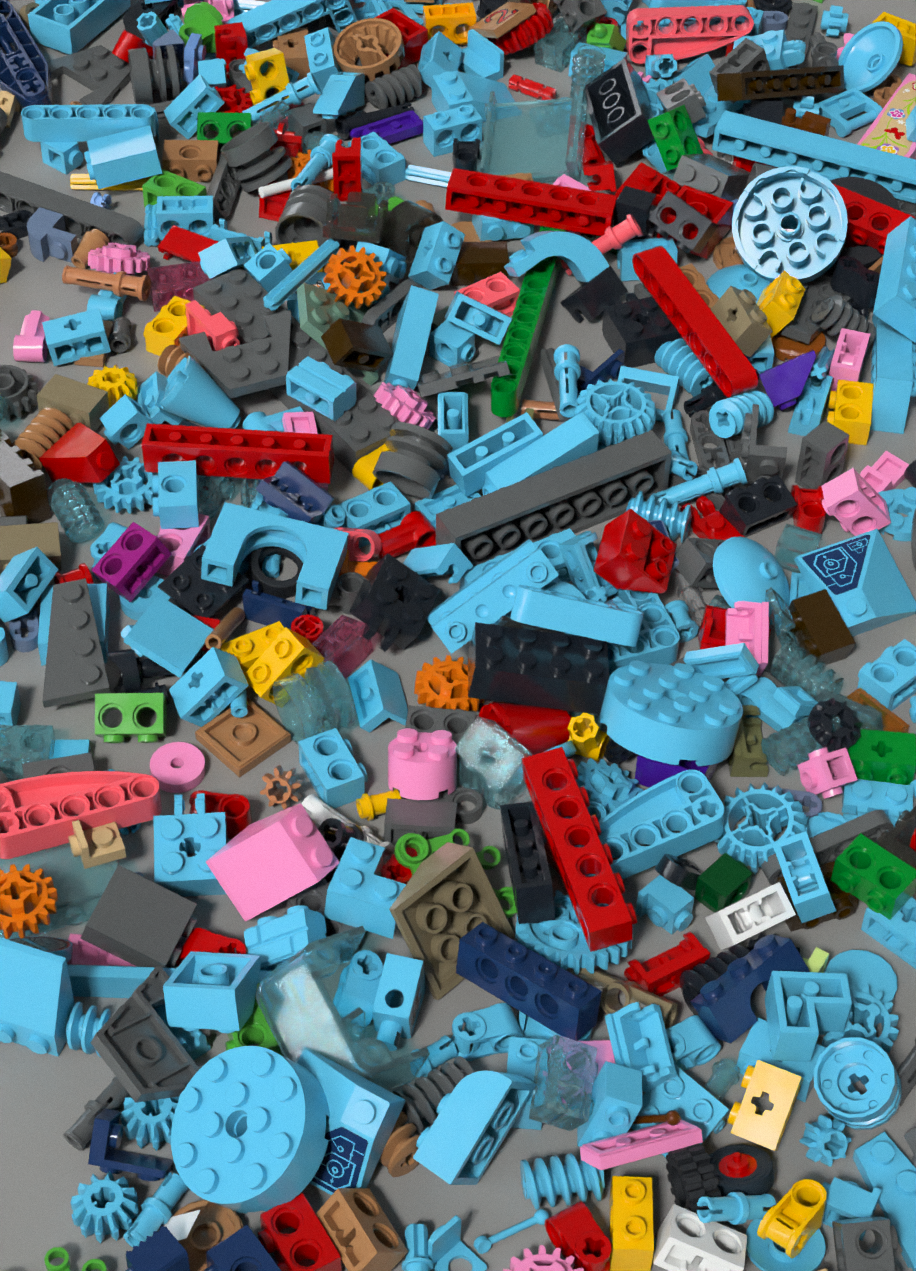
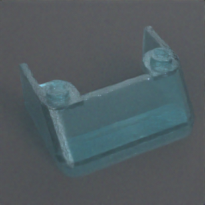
[256,926,430,1090]

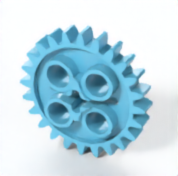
[515,890,634,975]

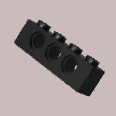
[500,801,555,924]

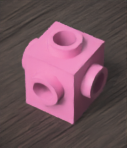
[797,747,858,799]

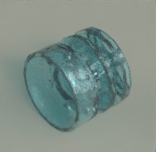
[273,660,356,745]

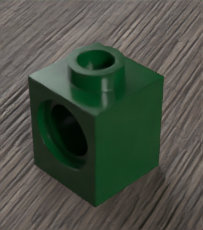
[694,853,753,913]

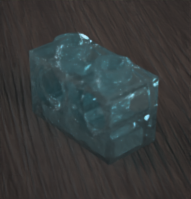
[533,17,587,73]
[0,724,55,779]
[529,1035,598,1131]

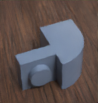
[27,207,78,263]

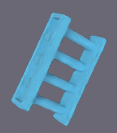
[427,539,559,654]

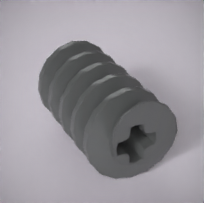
[365,64,422,110]
[811,294,876,347]
[392,1056,474,1133]

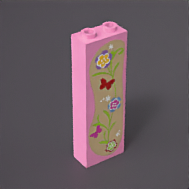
[857,73,916,160]

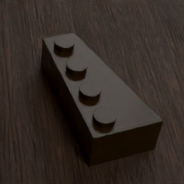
[0,429,51,524]

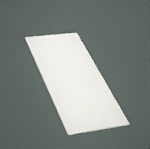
[162,1210,200,1241]

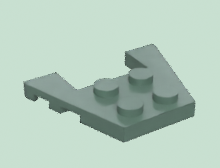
[297,283,378,386]

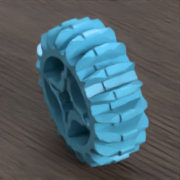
[574,378,656,447]
[714,782,808,875]

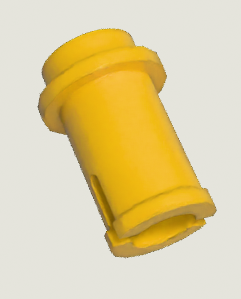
[356,789,401,821]

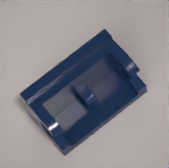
[243,580,316,629]

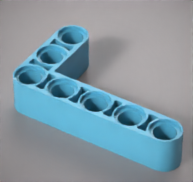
[226,0,358,48]
[607,583,680,677]

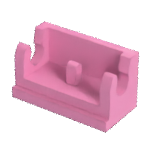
[725,601,769,676]

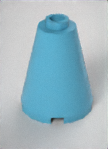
[155,356,241,429]

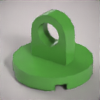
[179,2,223,53]

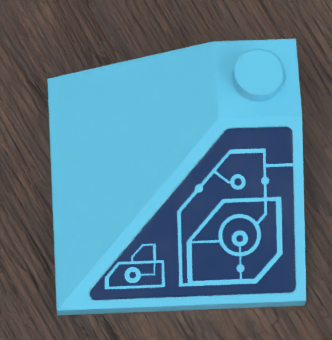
[794,529,916,637]
[297,1047,406,1195]

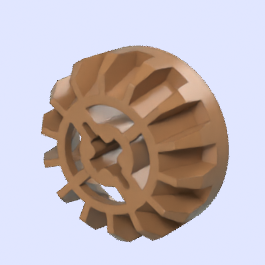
[333,18,405,81]

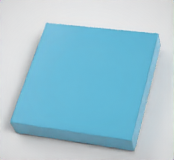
[124,595,213,678]

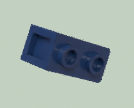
[567,349,625,396]
[88,1109,174,1181]

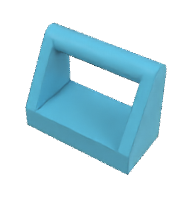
[617,366,680,422]

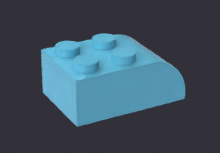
[413,1070,537,1185]

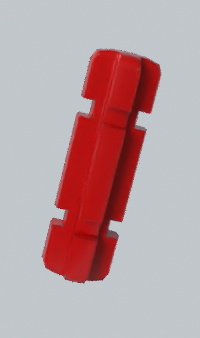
[508,74,557,103]

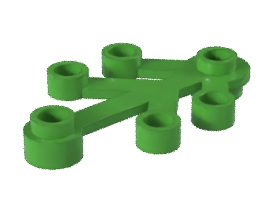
[394,828,517,918]

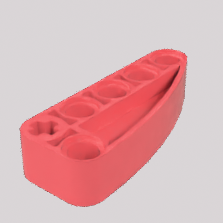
[626,5,754,64]
[0,771,162,859]

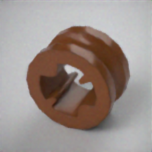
[0,233,18,258]

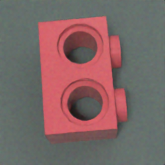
[454,272,520,317]

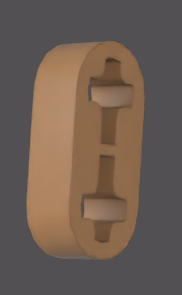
[873,74,902,108]

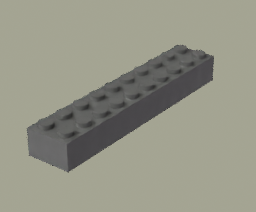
[193,267,400,474]

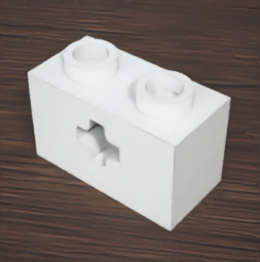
[705,882,796,950]

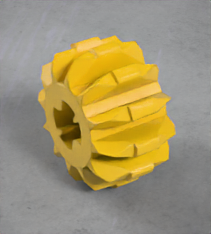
[87,364,138,409]

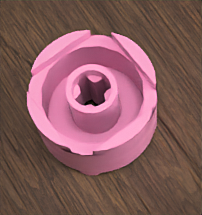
[388,728,457,800]

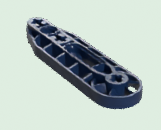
[0,0,52,107]

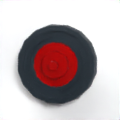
[709,1144,774,1197]

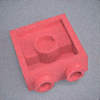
[185,300,240,351]

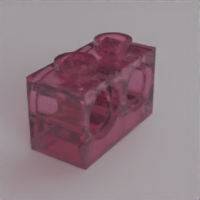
[147,261,208,312]

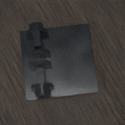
[158,544,249,618]

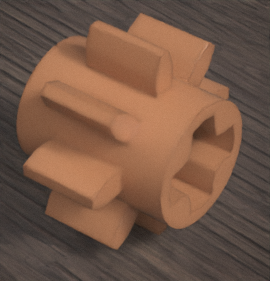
[260,765,305,810]

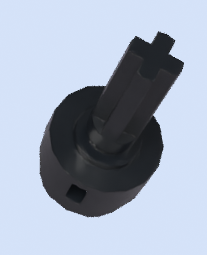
[108,649,203,693]

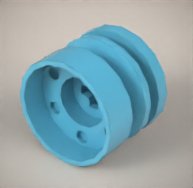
[813,1037,902,1130]

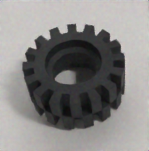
[666,1143,721,1214]

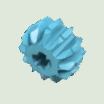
[120,1097,179,1151]
[71,1171,139,1244]

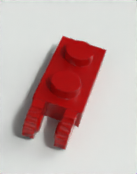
[680,496,744,540]

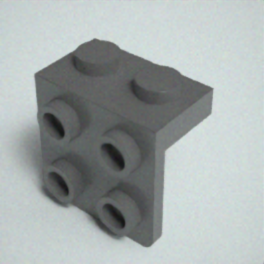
[740,404,787,486]

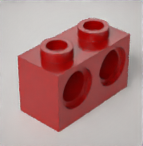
[257,1193,342,1271]

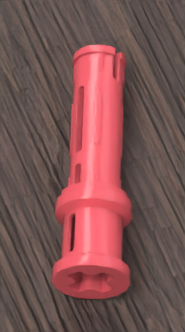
[560,213,643,276]

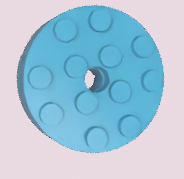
[732,166,848,284]
[599,660,743,766]
[171,1046,330,1214]

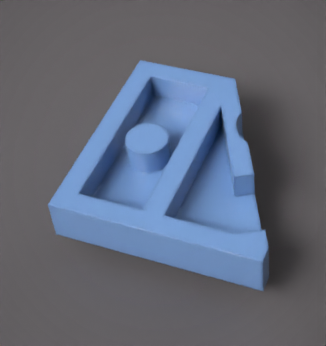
[183,33,206,85]

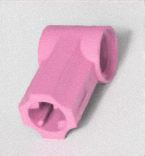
[13,310,50,362]

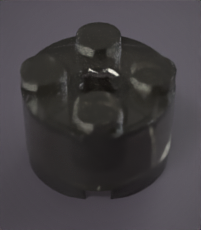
[381,200,443,263]

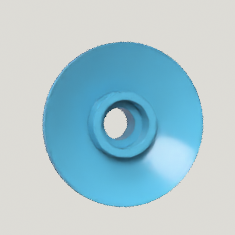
[745,1219,826,1271]

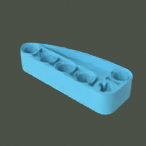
[574,769,724,880]

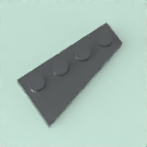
[781,272,853,344]

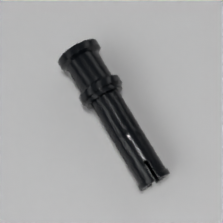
[335,102,414,140]

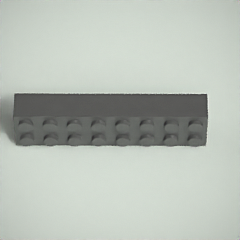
[436,430,672,577]

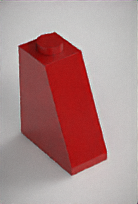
[39,423,120,483]

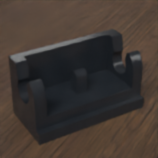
[560,266,628,323]

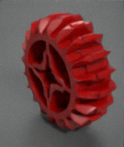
[488,2,554,55]

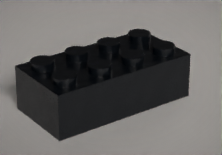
[582,58,654,165]
[468,622,609,715]

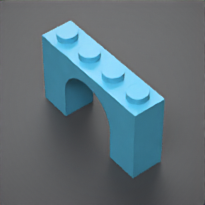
[201,502,349,610]

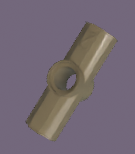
[570,968,678,1029]

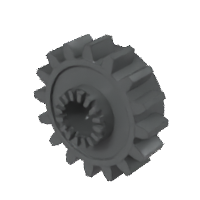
[0,365,38,421]

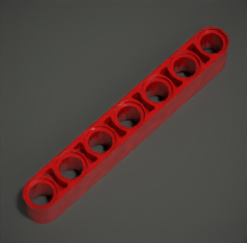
[632,246,758,398]

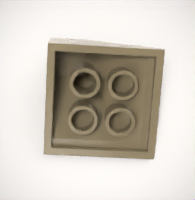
[389,842,515,1000]

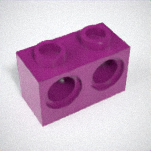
[92,522,172,602]

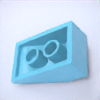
[431,71,522,124]
[0,938,75,1057]

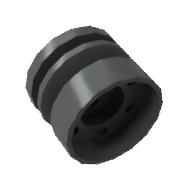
[128,45,182,104]
[221,121,293,192]
[275,184,343,247]
[372,422,453,499]

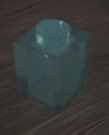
[775,523,822,573]

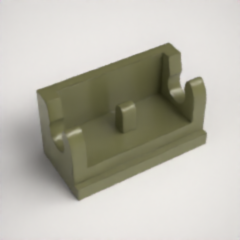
[728,705,769,777]

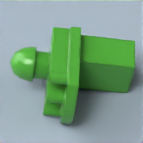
[586,22,626,52]

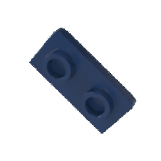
[256,461,334,524]

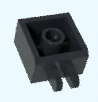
[602,293,680,368]
[349,553,440,652]

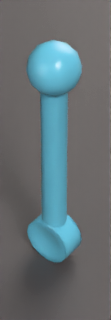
[474,1209,549,1254]

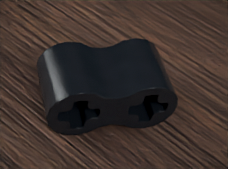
[830,256,880,308]

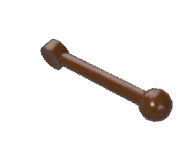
[633,1110,681,1126]

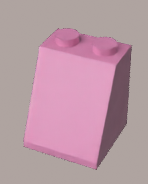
[206,803,339,921]

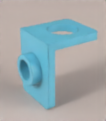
[428,1215,487,1271]

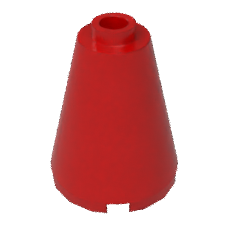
[477,702,572,770]

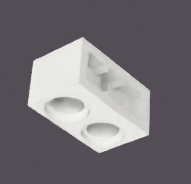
[653,1204,747,1271]

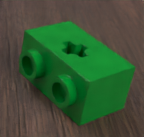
[847,729,916,785]

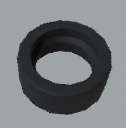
[248,546,303,599]

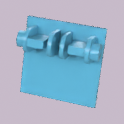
[631,1064,729,1157]

